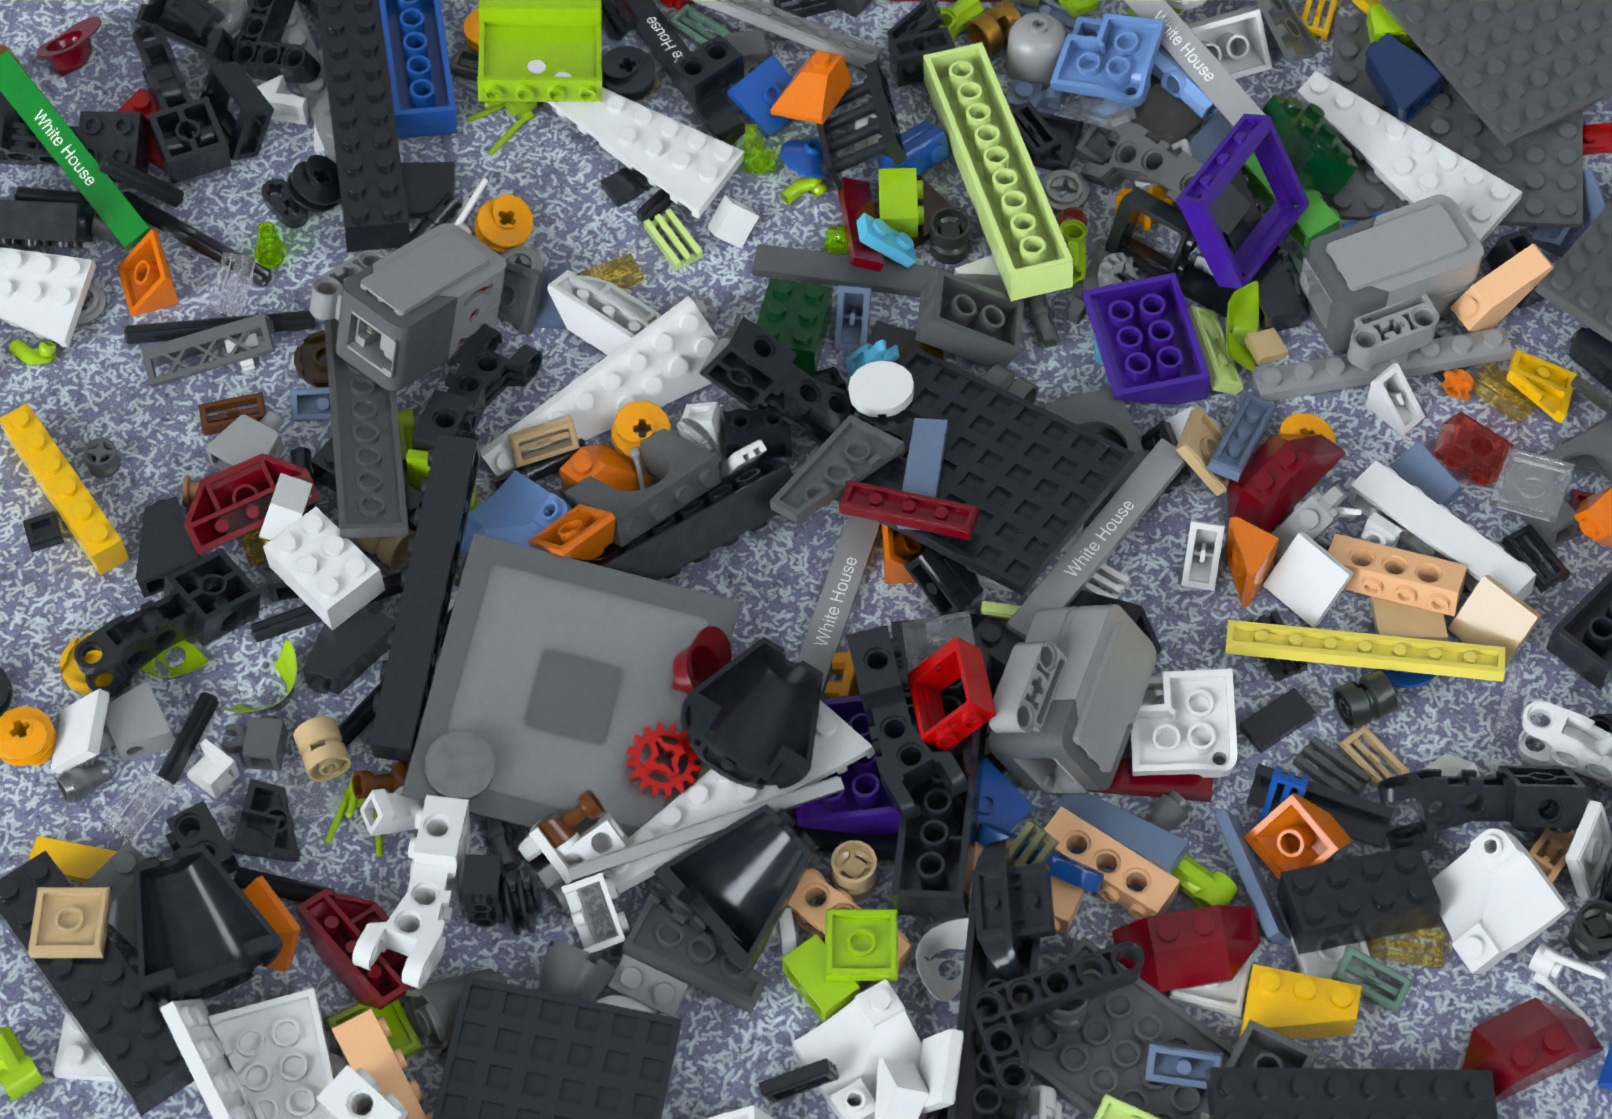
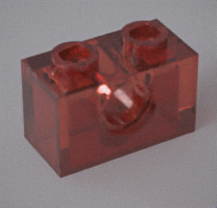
[1431,411,1514,487]

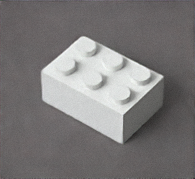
[263,507,385,630]

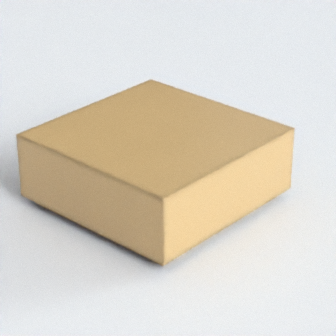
[1243,328,1289,365]

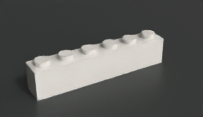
[1348,461,1536,601]

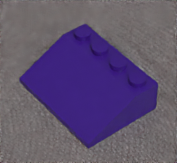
[1081,273,1210,405]
[796,695,901,836]

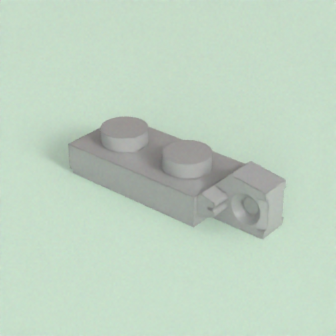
[1271,485,1348,560]

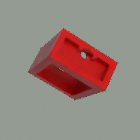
[907,636,996,752]

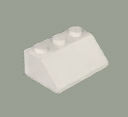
[1186,7,1272,79]

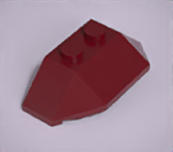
[1227,434,1346,533]
[184,453,321,555]
[296,889,412,1010]
[1112,905,1261,993]
[1462,997,1604,1103]

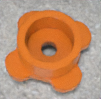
[1441,369,1474,401]

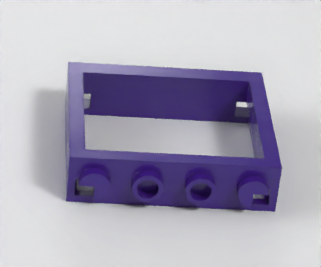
[1176,114,1310,289]

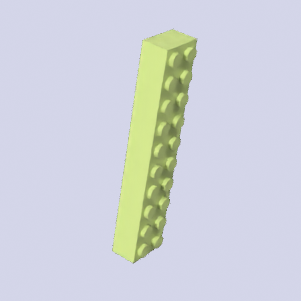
[923,42,1073,301]

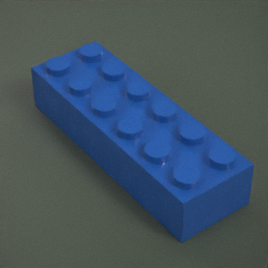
[378,0,457,138]

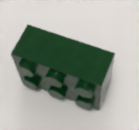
[1262,94,1359,195]
[757,278,833,379]

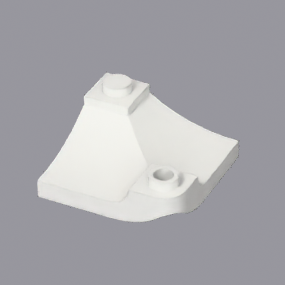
[1130,669,1237,778]
[1432,829,1571,974]
[792,979,922,1119]

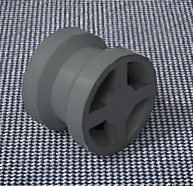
[83,438,121,478]

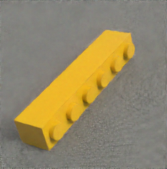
[0,403,129,576]

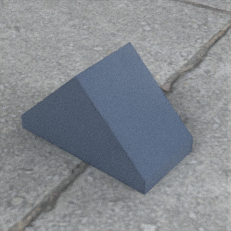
[834,285,871,351]

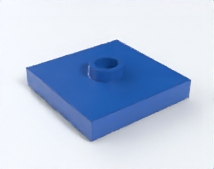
[727,55,793,139]
[977,757,1034,831]

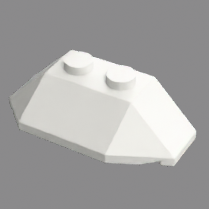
[547,270,661,355]

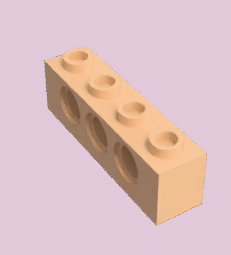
[1328,533,1468,616]
[1039,807,1180,921]
[786,868,911,984]

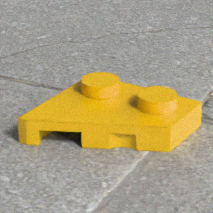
[1506,349,1577,423]

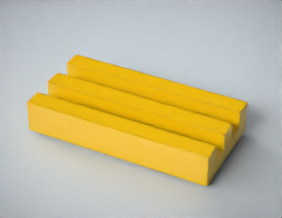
[1301,0,1338,41]

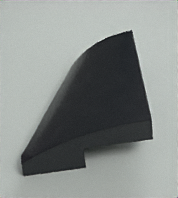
[232,779,301,862]

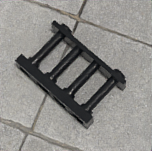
[816,60,907,190]

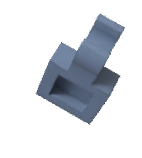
[1007,79,1062,112]

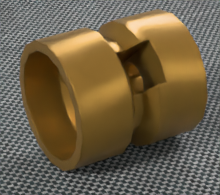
[967,1,1021,55]

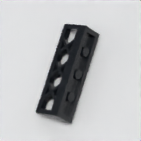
[1246,764,1394,849]

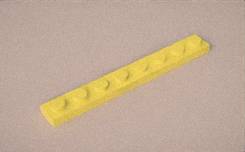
[1225,620,1505,682]

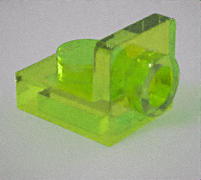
[744,124,775,174]

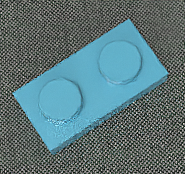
[856,213,916,269]

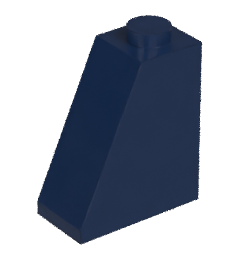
[1365,33,1444,124]

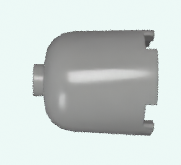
[1005,12,1066,89]

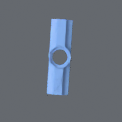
[1151,44,1219,121]

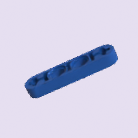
[976,822,1104,893]

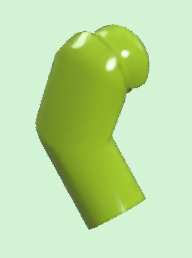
[780,177,828,205]
[9,338,57,366]

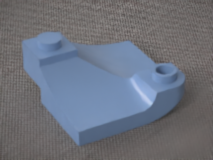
[1050,13,1166,108]
[460,470,572,557]

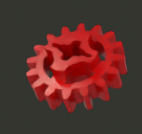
[625,722,701,800]

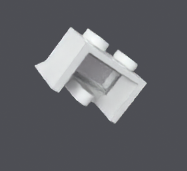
[561,873,631,954]

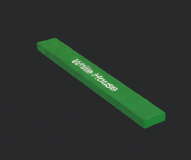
[0,50,151,251]

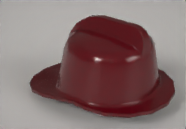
[36,17,102,76]
[671,626,732,694]

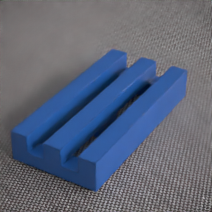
[1259,767,1310,823]

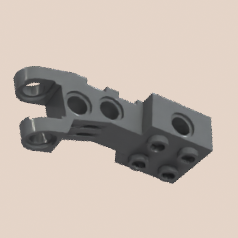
[1080,117,1252,235]

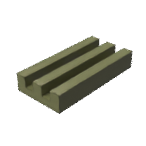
[1009,820,1060,867]

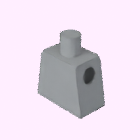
[205,411,285,471]
[99,680,175,761]

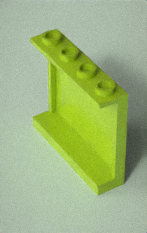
[477,0,602,102]

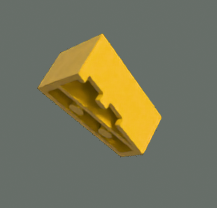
[1239,964,1362,1039]

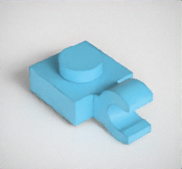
[845,339,899,381]

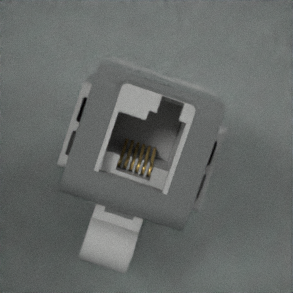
[1299,194,1484,368]
[309,223,507,391]
[988,604,1157,794]

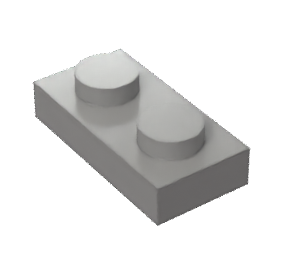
[609,954,690,1017]

